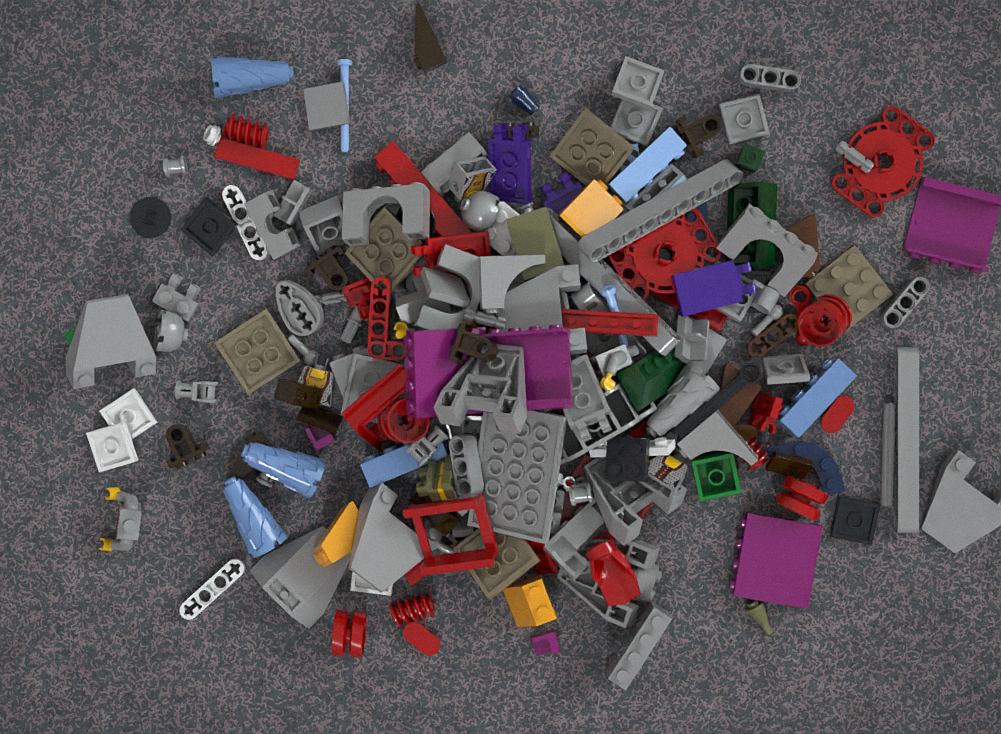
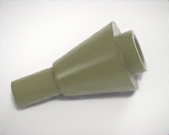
[745,599,773,635]

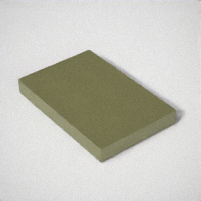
[506,207,565,281]

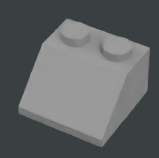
[299,196,346,256]

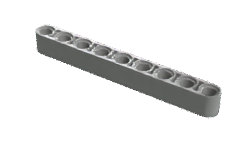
[578,159,743,262]
[547,208,681,356]
[894,347,919,533]

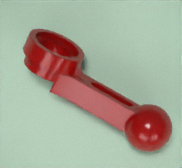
[789,285,810,346]

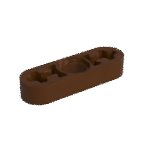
[746,314,798,358]

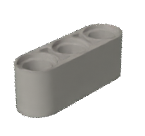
[738,64,801,92]
[880,277,930,328]
[449,434,484,498]

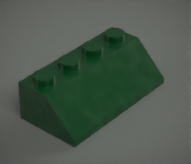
[726,182,777,268]
[617,347,683,411]

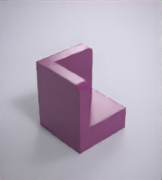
[305,425,337,451]
[530,629,561,656]

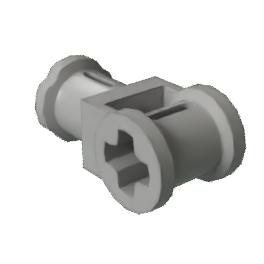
[175,380,218,403]
[406,424,449,467]
[569,477,593,506]

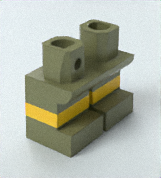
[416,455,457,501]

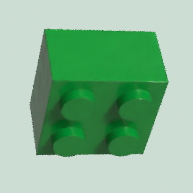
[690,451,741,502]

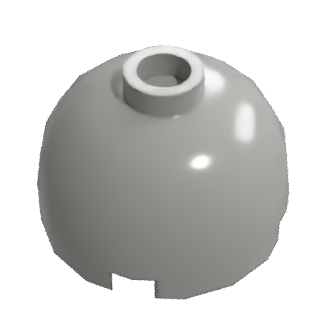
[460,191,499,232]
[153,310,188,352]

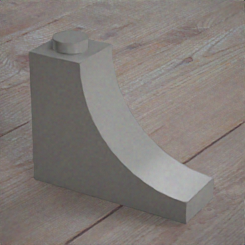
[478,255,545,314]
[677,409,759,466]

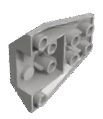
[250,525,351,628]

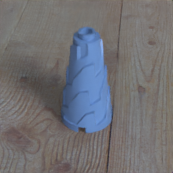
[211,56,294,99]
[240,442,325,498]
[223,476,287,558]

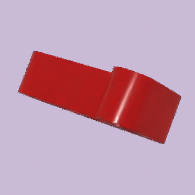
[368,275,407,361]

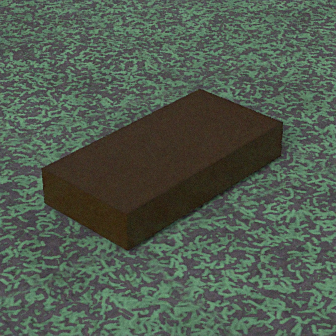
[297,407,343,434]
[765,451,813,479]

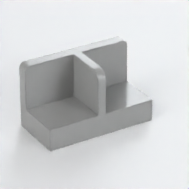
[274,180,313,227]
[675,315,710,362]

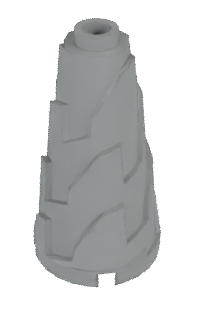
[645,362,720,438]

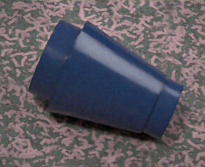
[509,85,540,115]

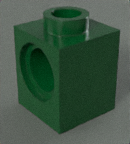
[735,143,765,173]

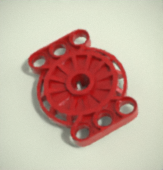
[831,106,935,218]
[608,208,721,300]

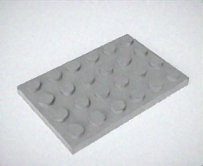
[467,410,567,544]

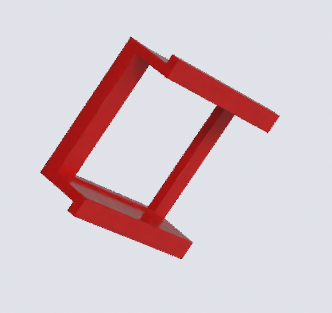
[341,363,407,452]
[402,493,499,576]

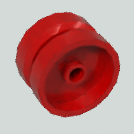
[774,475,829,521]
[331,610,367,658]

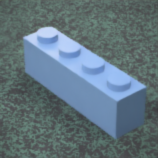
[606,127,687,204]

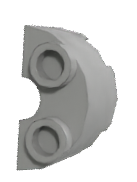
[632,564,662,604]

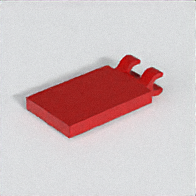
[411,231,491,278]

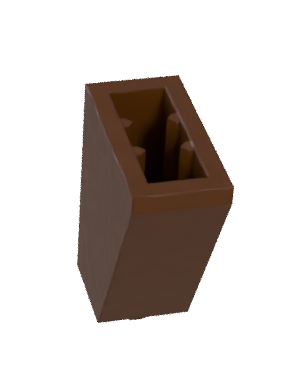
[785,214,820,280]
[718,363,762,425]

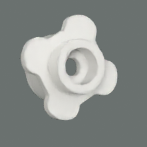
[203,125,222,146]

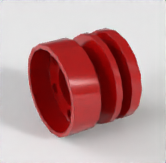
[798,294,852,347]
[377,398,430,443]

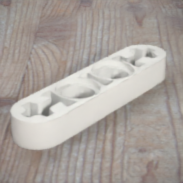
[222,185,269,261]
[179,558,246,620]

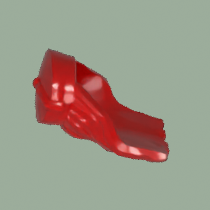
[585,540,641,606]

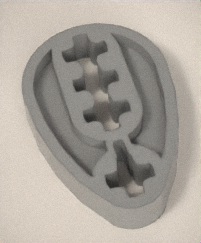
[276,280,324,336]

